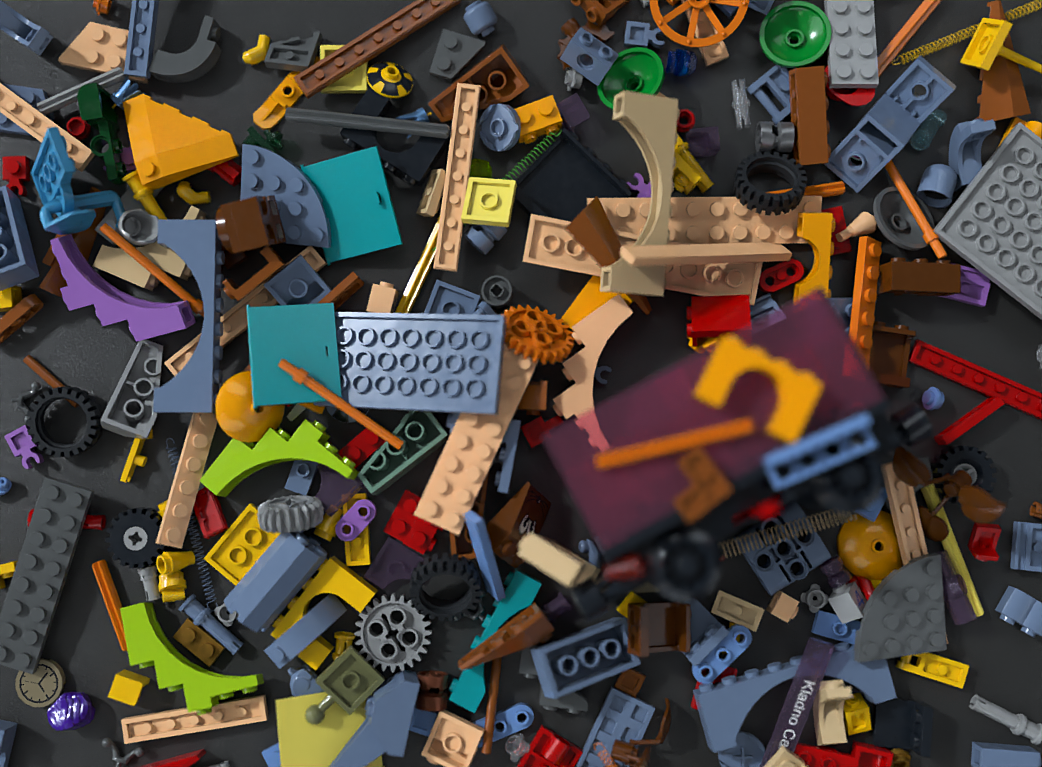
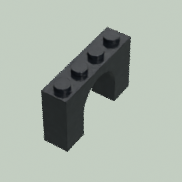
[340,86,450,187]

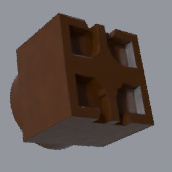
[216,196,287,254]

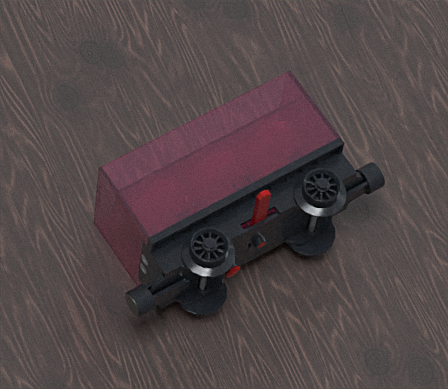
[541,286,933,622]

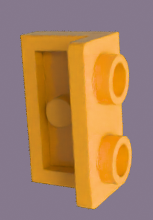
[514,95,562,144]

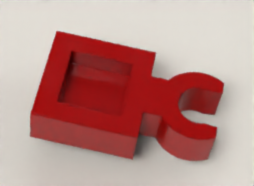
[2,156,30,197]

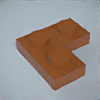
[672,446,733,523]

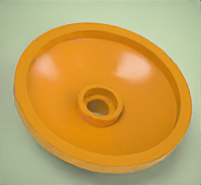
[215,371,285,442]
[837,511,903,580]

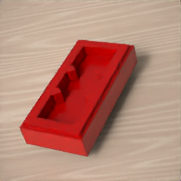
[193,487,229,539]

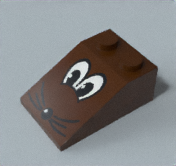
[486,482,551,569]

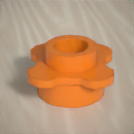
[93,0,112,15]

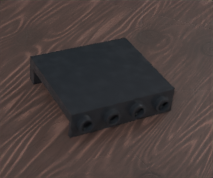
[514,128,632,222]

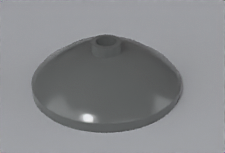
[873,187,935,251]

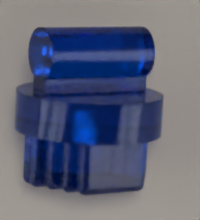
[665,49,697,76]

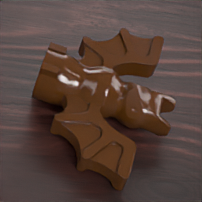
[557,18,615,71]

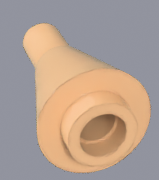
[836,212,876,242]

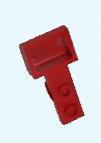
[791,741,893,767]

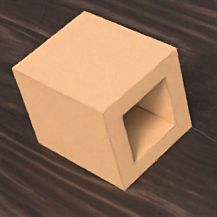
[366,282,399,313]

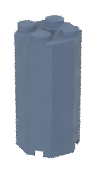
[224,530,327,632]

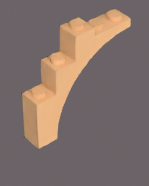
[552,294,633,453]

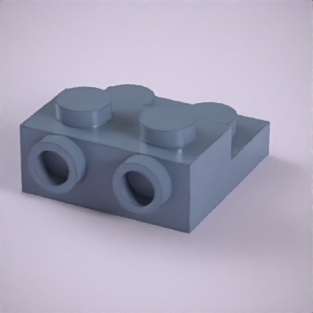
[264,254,332,305]

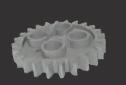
[354,593,433,673]

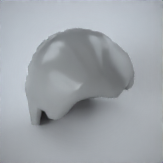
[118,209,159,246]

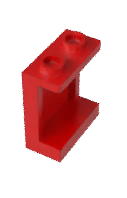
[687,295,751,347]

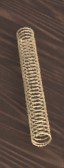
[718,509,856,559]

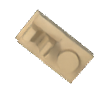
[417,169,446,217]
[711,590,765,632]

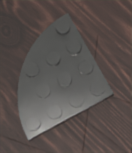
[854,553,947,662]

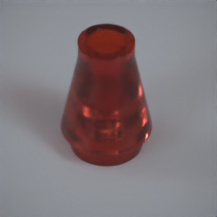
[604,553,646,581]

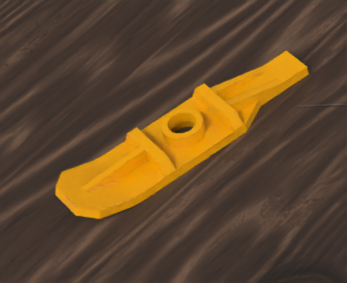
[253,56,320,130]

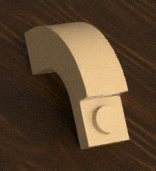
[813,680,852,746]

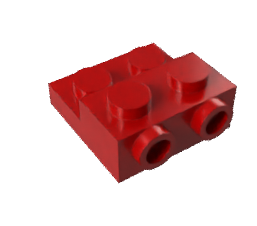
[383,489,444,555]

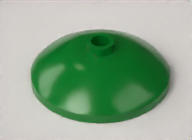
[759,1,832,68]
[597,47,665,110]

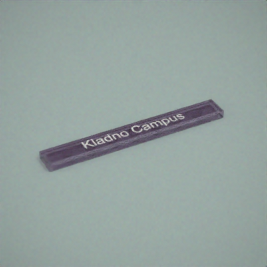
[760,637,835,767]

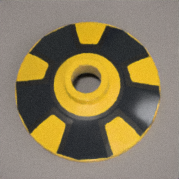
[367,62,413,98]

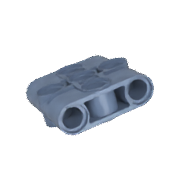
[733,500,831,596]

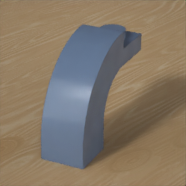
[0,0,53,56]
[949,119,996,192]
[264,593,347,669]

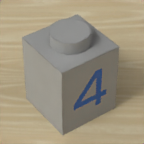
[828,581,867,624]

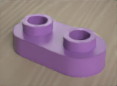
[335,499,377,541]

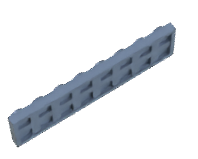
[575,686,656,767]

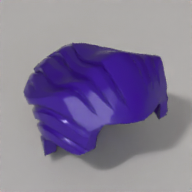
[47,692,95,731]

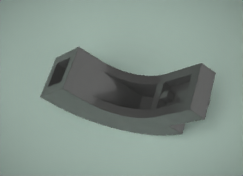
[149,15,222,83]

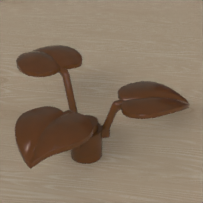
[892,446,1006,542]
[611,698,671,767]

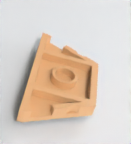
[58,22,148,84]

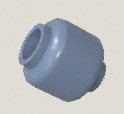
[464,0,498,37]

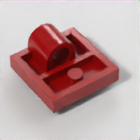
[517,725,583,767]

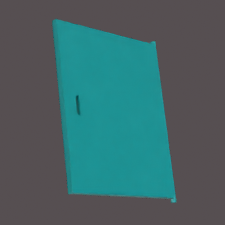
[300,146,403,266]
[246,303,342,409]

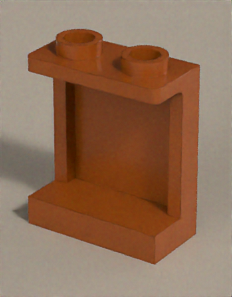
[222,246,286,301]

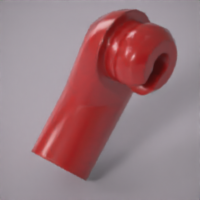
[846,575,875,601]

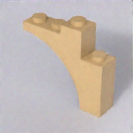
[93,206,206,291]

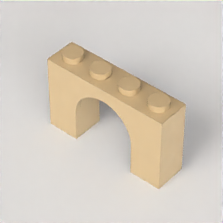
[518,532,601,588]

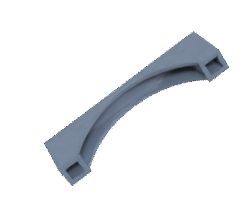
[153,219,225,413]
[693,642,897,753]

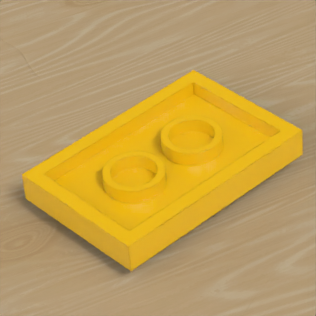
[204,503,280,586]

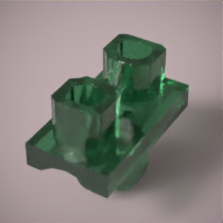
[241,126,284,153]

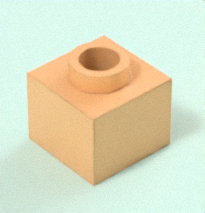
[766,591,799,623]

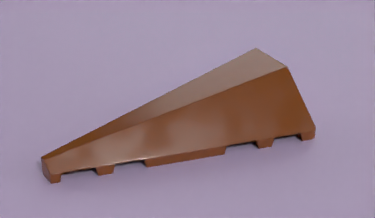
[975,0,1031,121]
[564,196,652,315]

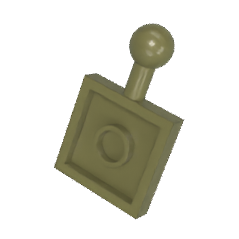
[305,645,385,725]

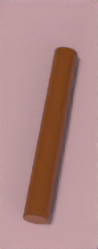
[23,355,79,408]

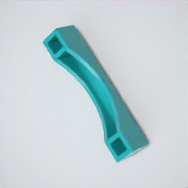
[448,568,542,713]

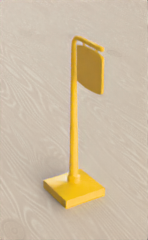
[960,18,1042,74]

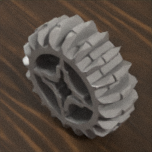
[257,494,324,534]

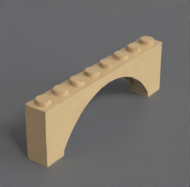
[600,91,679,296]

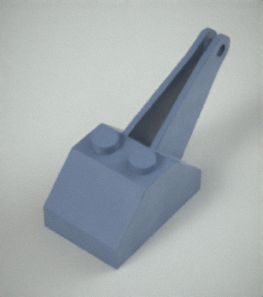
[329,670,420,767]

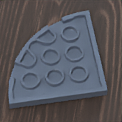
[240,144,331,248]

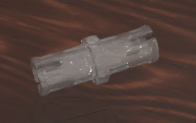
[731,79,751,129]

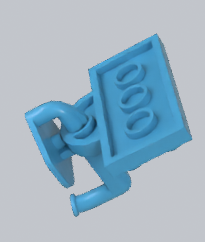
[31,127,125,235]

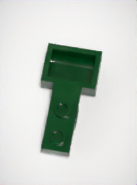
[77,82,127,185]

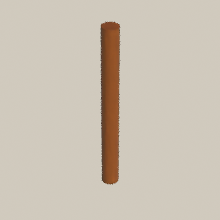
[482,657,502,754]

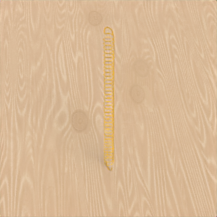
[891,0,1042,65]

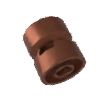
[416,670,448,711]

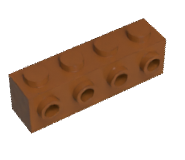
[789,66,831,165]

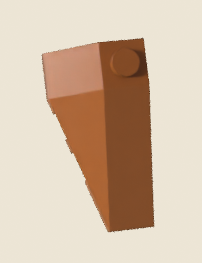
[428,44,530,122]
[458,602,555,671]

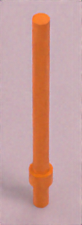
[884,159,947,260]
[99,223,204,317]
[278,358,404,450]

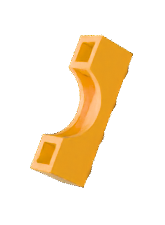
[793,212,835,309]

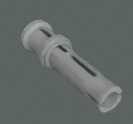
[969,694,1042,745]

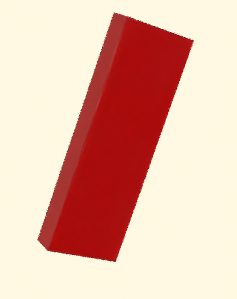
[934,397,1005,445]

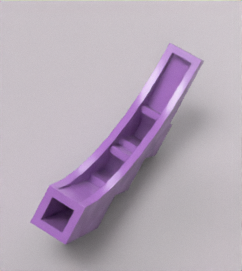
[50,234,196,342]

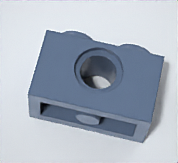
[560,27,619,86]

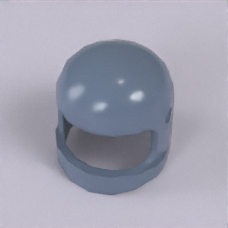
[916,164,957,208]

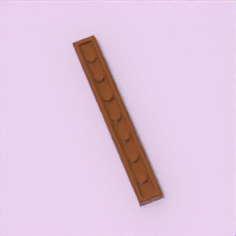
[293,0,461,99]

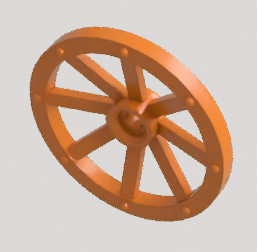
[649,0,749,48]

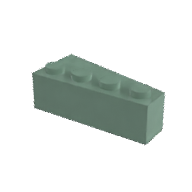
[358,411,450,496]

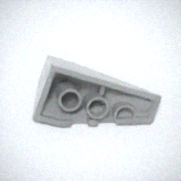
[100,339,163,439]

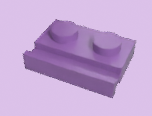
[939,263,991,307]

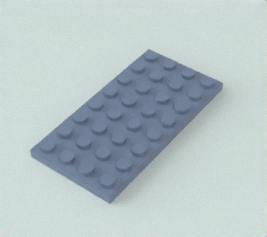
[313,312,507,415]

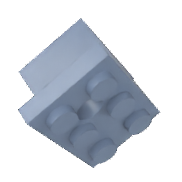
[823,55,957,193]
[446,413,521,493]

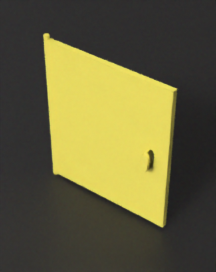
[276,692,385,767]

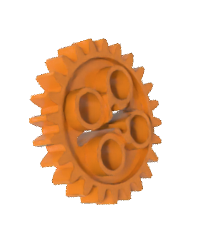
[501,305,575,364]

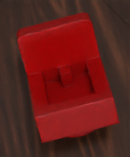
[967,522,1002,562]

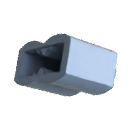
[995,586,1042,638]

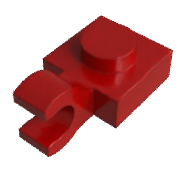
[521,415,564,448]

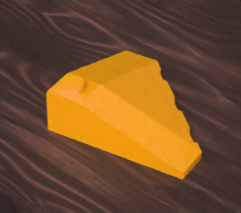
[123,94,239,190]

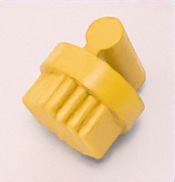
[158,571,187,602]

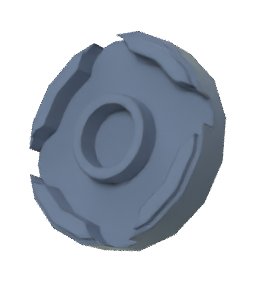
[479,104,521,151]

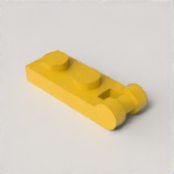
[896,652,969,689]

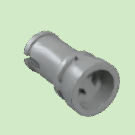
[137,564,162,601]

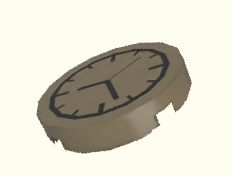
[15,658,66,707]

